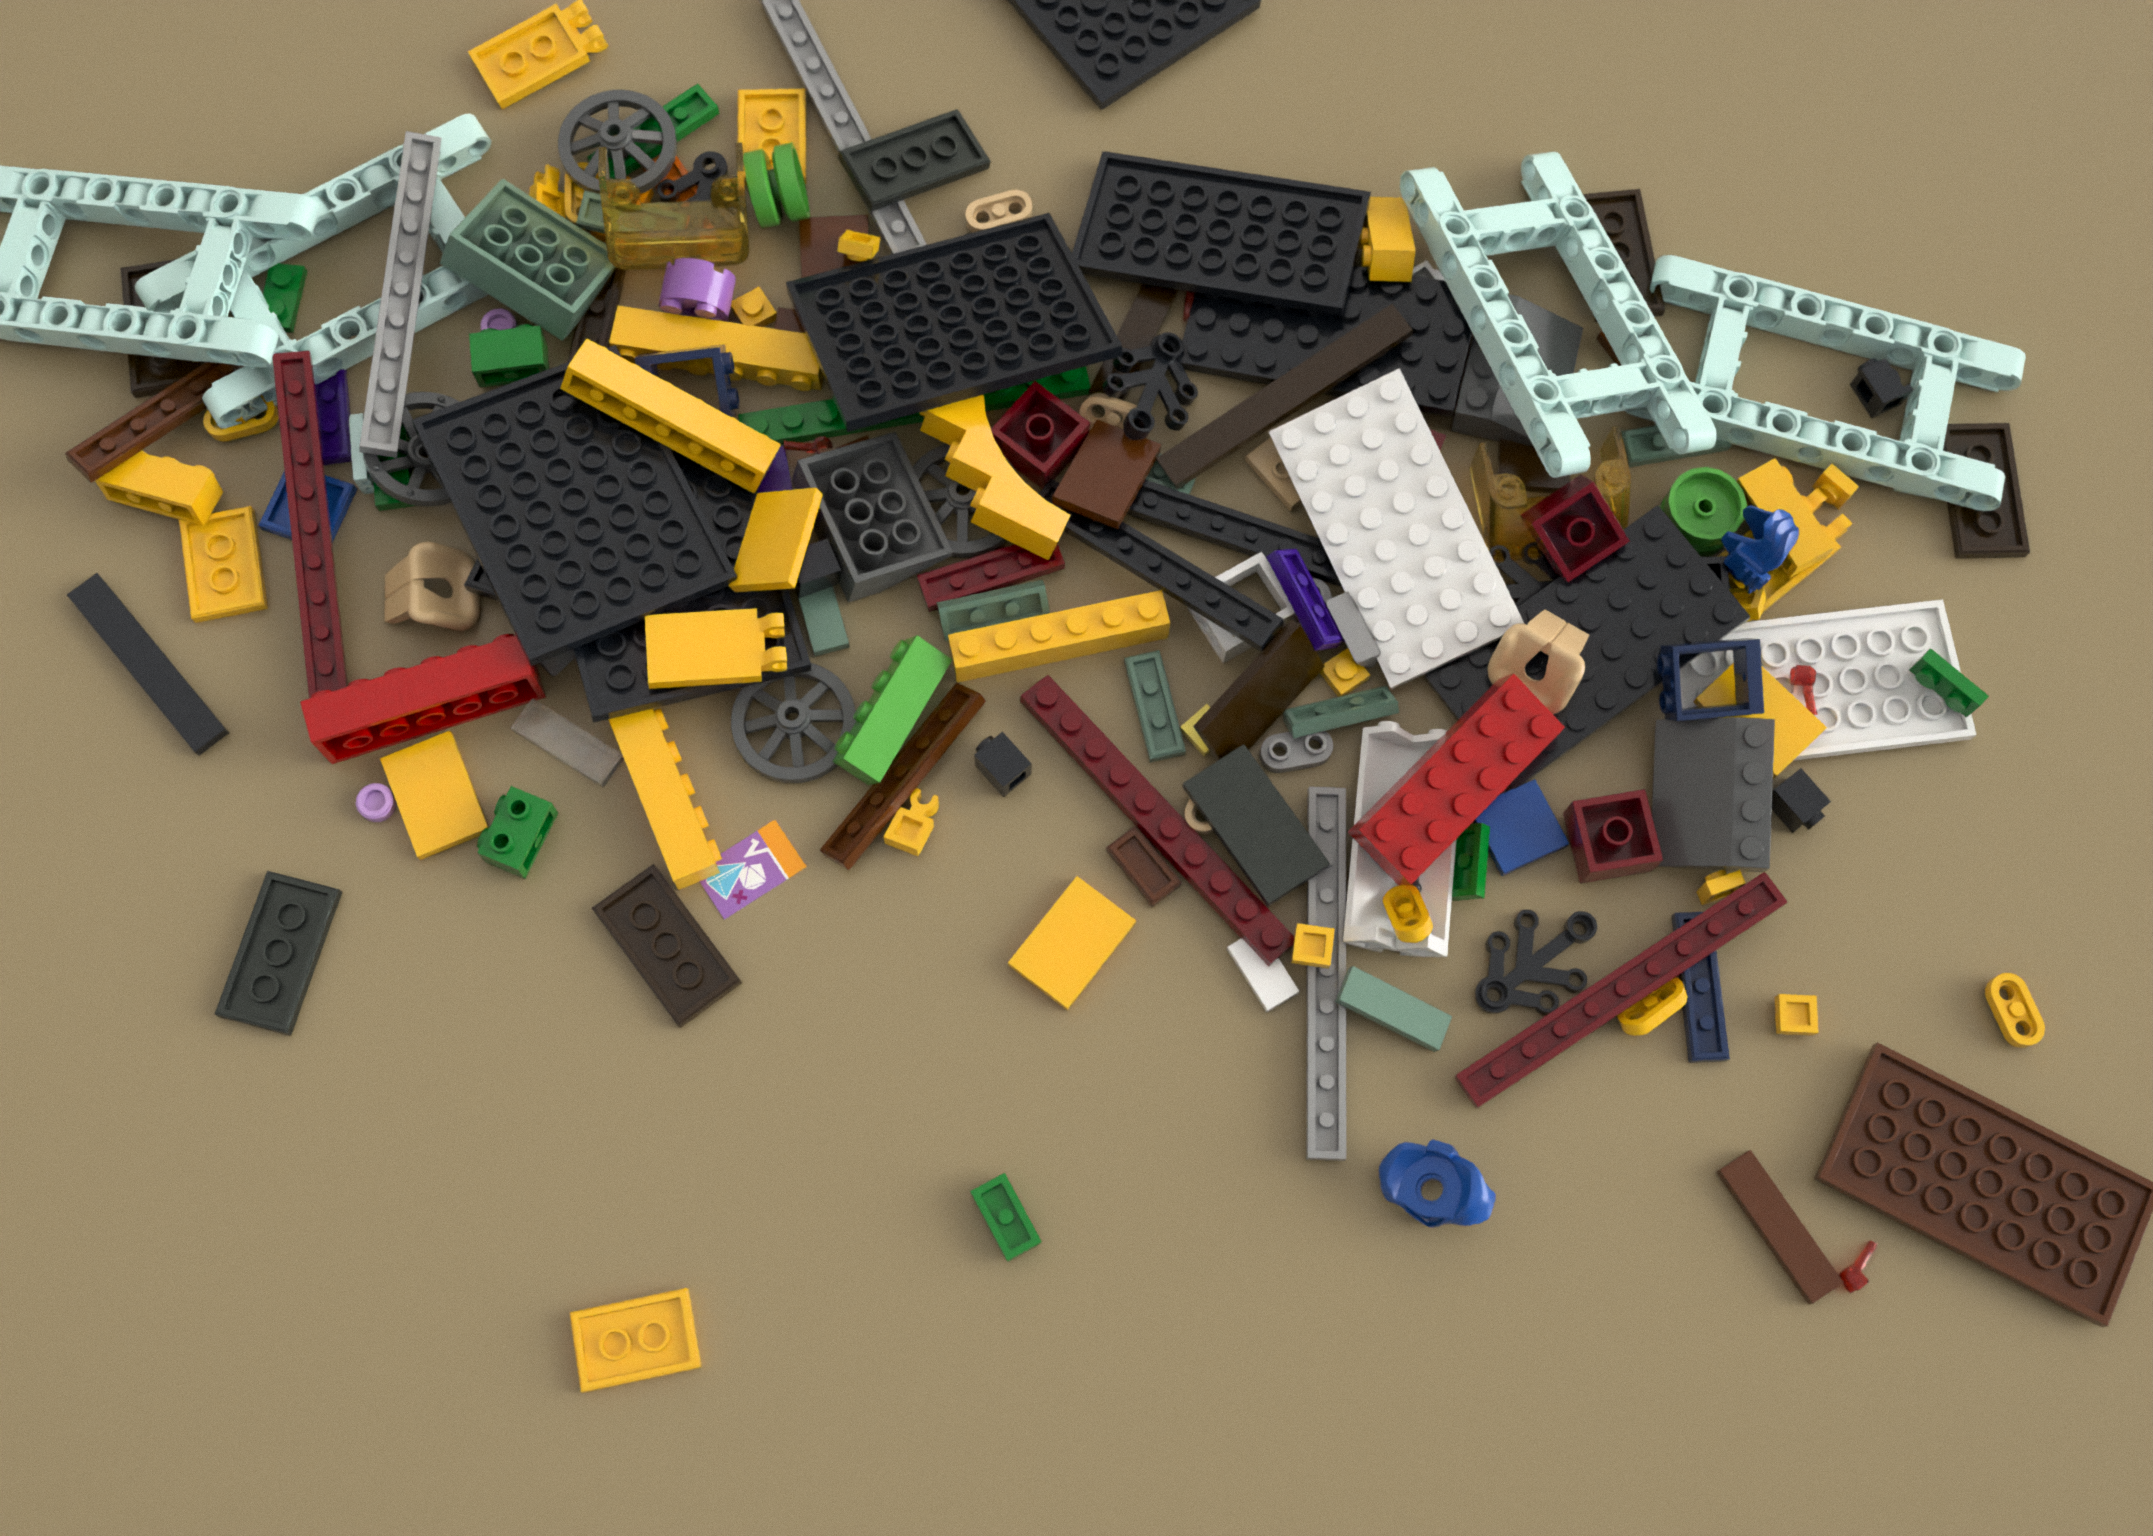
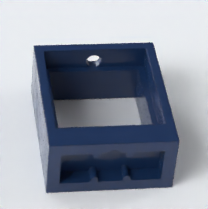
[634,344,740,417]
[1657,638,1764,721]

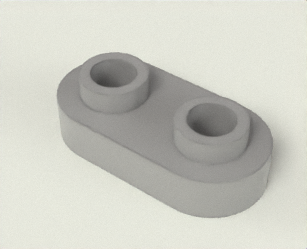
[1260,731,1333,773]

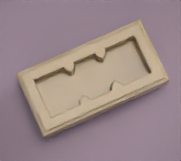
[1245,437,1302,512]

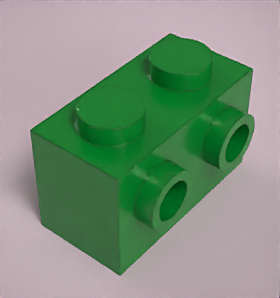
[469,324,549,388]
[477,786,558,879]

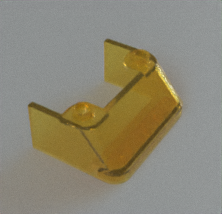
[598,143,749,270]
[1469,426,1631,561]

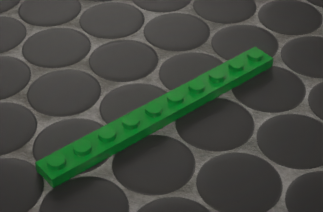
[738,366,1090,446]

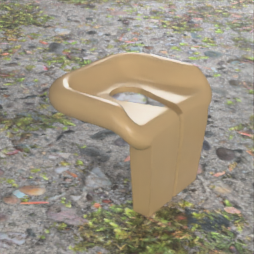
[384,541,480,631]
[1487,609,1589,714]

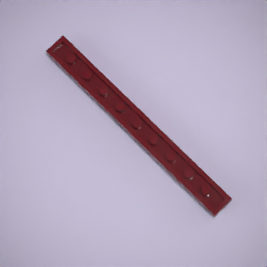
[273,351,348,698]
[1020,675,1294,966]
[1454,872,1788,1109]

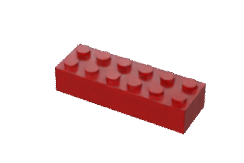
[300,634,547,764]
[1348,673,1565,885]

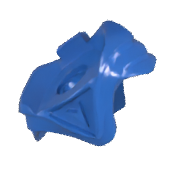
[1722,505,1799,594]
[1379,1139,1496,1228]

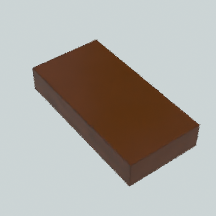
[1106,825,1182,907]

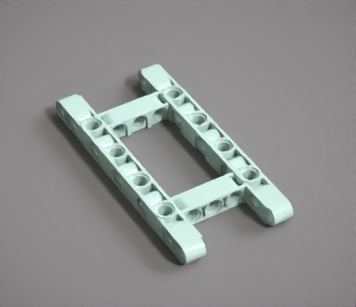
[135,114,491,429]
[1400,151,1717,478]
[0,166,320,368]
[1625,255,2026,511]

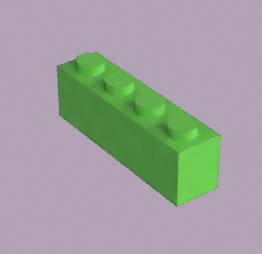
[832,635,953,785]

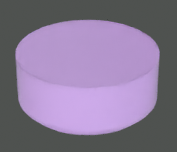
[481,309,518,330]
[356,783,396,822]

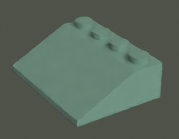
[440,178,623,341]

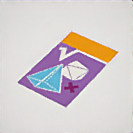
[699,820,807,920]

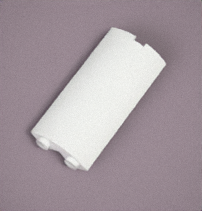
[1343,721,1457,957]

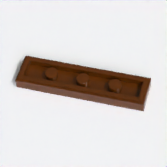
[1717,1150,1844,1305]

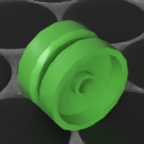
[743,142,810,229]
[1659,467,1747,557]

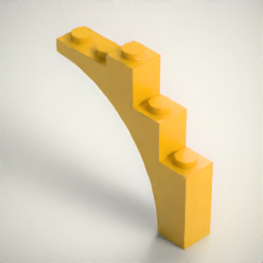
[919,395,1070,560]

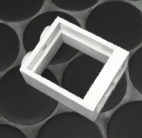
[1186,552,1298,663]

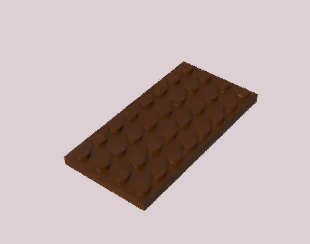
[1815,1042,2153,1327]

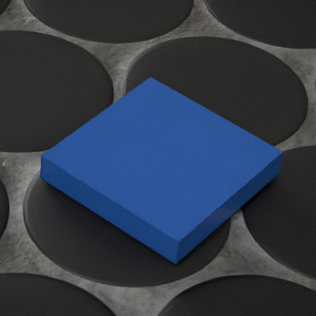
[258,470,357,543]
[1473,779,1569,876]

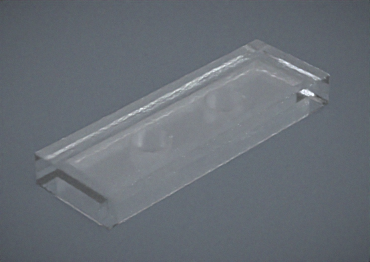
[511,698,624,788]

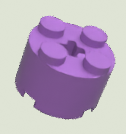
[658,258,736,322]

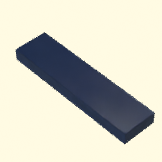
[1672,912,1730,1063]

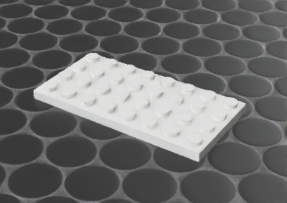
[1269,368,1524,690]
[1680,599,1976,761]

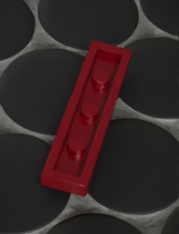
[917,543,1065,612]

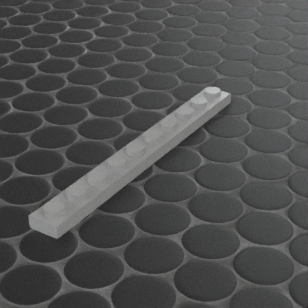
[759,0,927,254]
[359,131,442,458]
[1306,787,1346,1161]

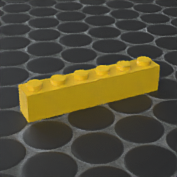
[609,306,824,391]
[560,339,781,494]
[948,590,1170,683]
[608,708,722,890]

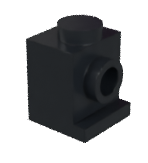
[1850,358,1913,418]

